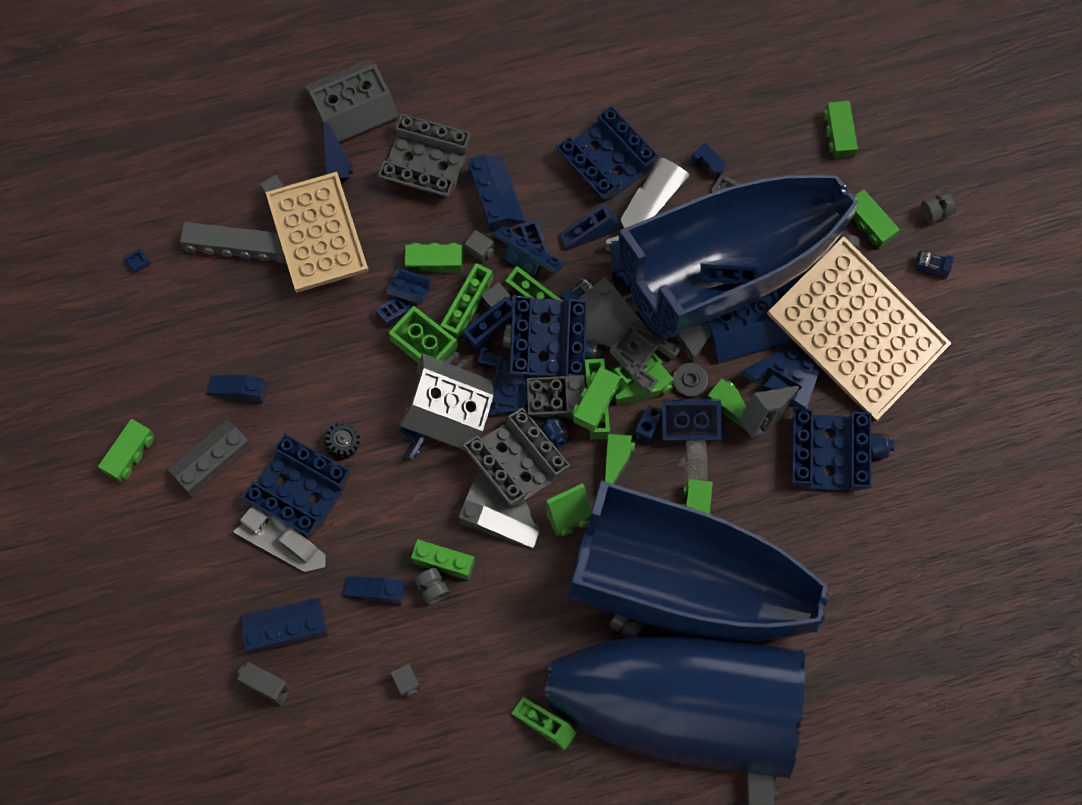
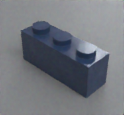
[463,297,512,352]

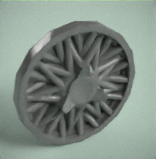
[673,363,708,397]

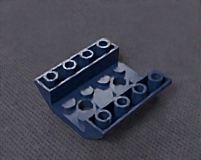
[555,105,659,199]
[707,291,790,363]
[509,296,587,376]
[792,408,871,492]
[242,433,351,537]

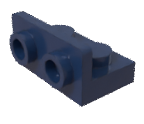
[386,268,431,305]

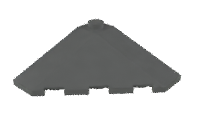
[579,277,653,348]
[459,468,540,549]

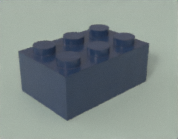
[662,399,722,440]

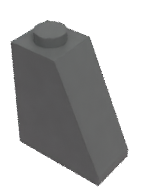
[675,316,722,362]
[237,662,292,706]

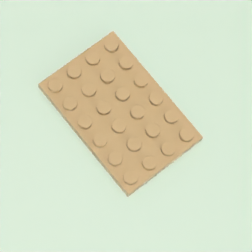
[265,172,368,293]

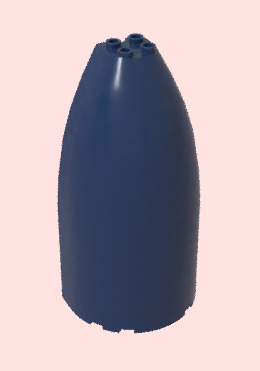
[618,175,858,339]
[566,480,829,641]
[545,636,805,778]

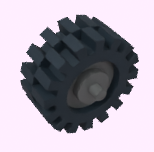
[324,421,361,459]

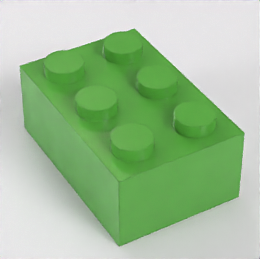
[389,306,458,364]

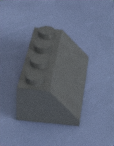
[167,420,252,498]

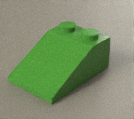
[547,483,591,537]

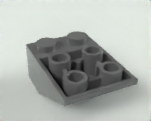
[527,375,585,420]
[739,386,799,437]

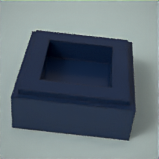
[124,248,151,274]

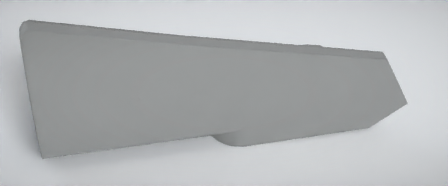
[620,158,689,228]
[234,505,326,572]

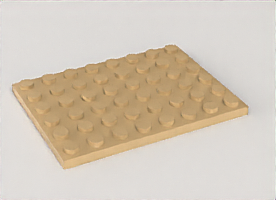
[767,236,951,422]

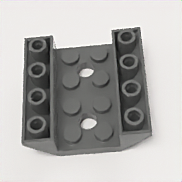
[304,59,399,142]
[378,113,471,197]
[400,354,494,450]
[462,408,571,506]

